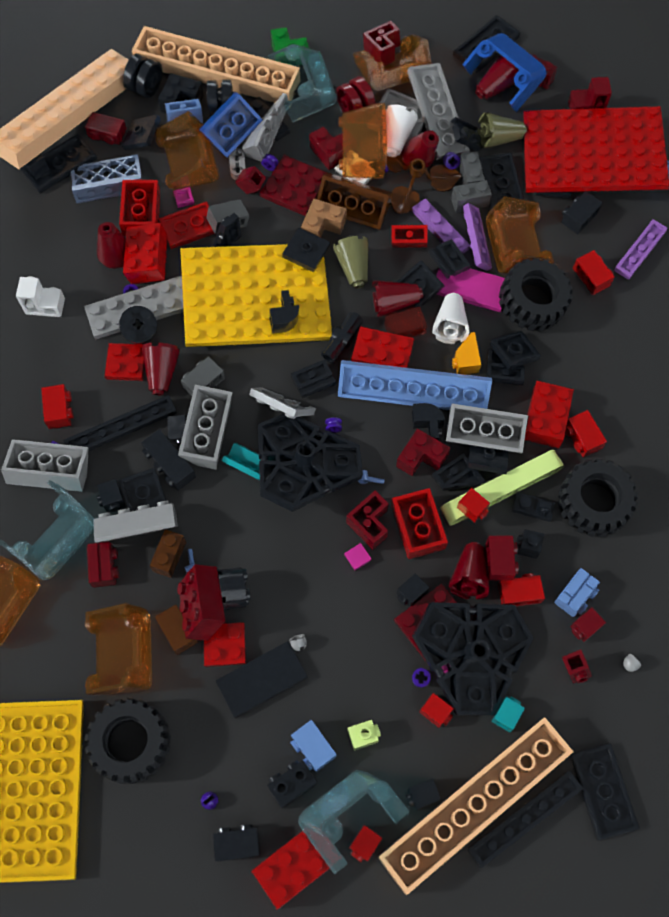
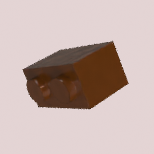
[150,529,186,578]
[155,604,198,655]

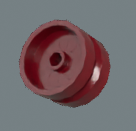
[336,76,376,122]

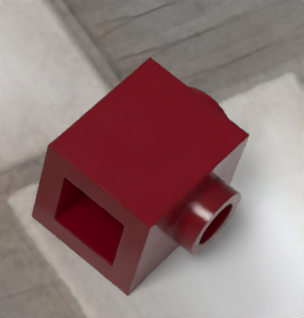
[235,166,266,194]
[570,607,606,642]
[562,650,592,684]

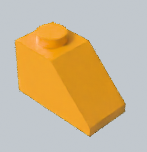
[452,332,481,375]

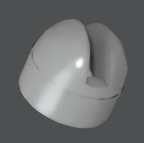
[289,634,307,651]
[623,654,642,672]

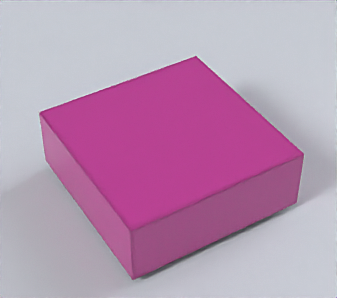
[173,187,195,208]
[344,543,372,571]

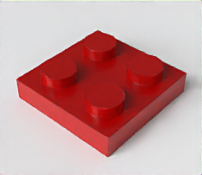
[105,343,145,381]
[204,623,246,667]

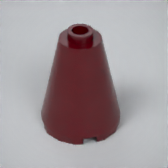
[476,55,519,100]
[401,130,439,168]
[97,222,126,269]
[372,280,423,317]
[142,343,180,396]
[449,542,490,600]

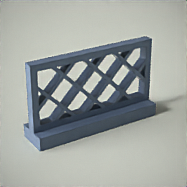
[71,154,142,204]

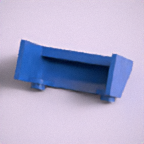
[462,33,547,112]

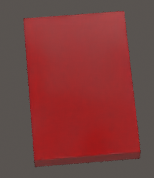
[158,201,215,249]

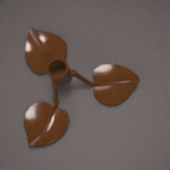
[385,152,461,214]

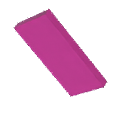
[436,268,505,312]

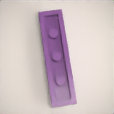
[412,198,470,254]
[463,203,492,271]
[614,219,668,280]

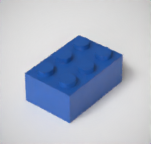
[199,92,263,157]

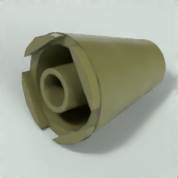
[477,113,527,148]
[333,236,369,289]

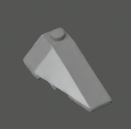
[242,93,290,161]

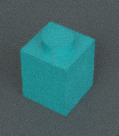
[491,697,525,733]

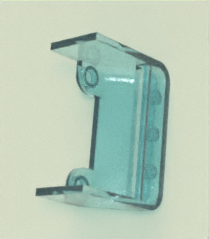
[268,44,337,122]
[0,480,95,580]
[299,770,409,874]

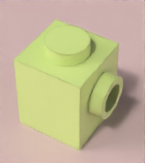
[347,720,381,751]

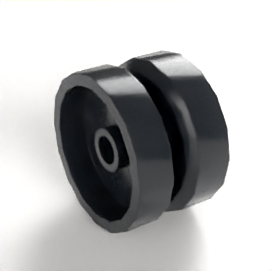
[123,54,162,98]
[206,79,233,118]

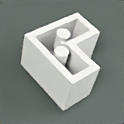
[16,276,65,317]

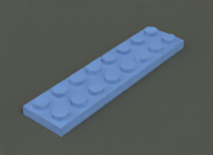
[338,360,492,410]

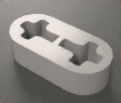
[229,148,246,180]

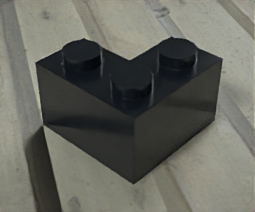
[158,73,204,113]

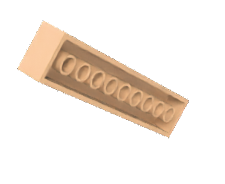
[132,26,300,107]
[0,49,129,169]
[378,717,573,895]

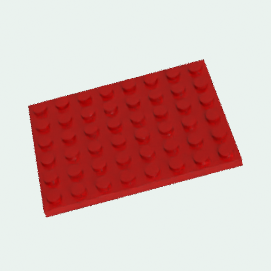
[523,106,669,193]

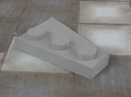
[249,388,316,419]

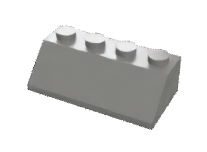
[178,385,232,470]
[446,404,528,453]
[1,439,89,492]
[94,501,178,543]

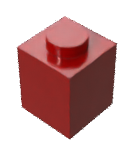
[457,488,490,523]
[419,693,454,728]
[349,825,382,862]

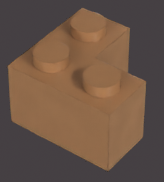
[301,198,347,238]

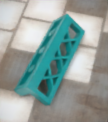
[222,443,260,480]

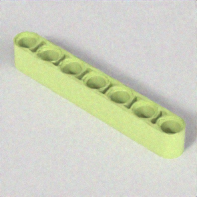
[440,450,564,526]

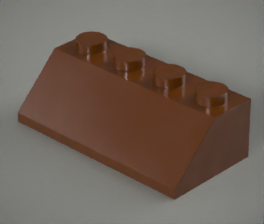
[317,173,393,230]

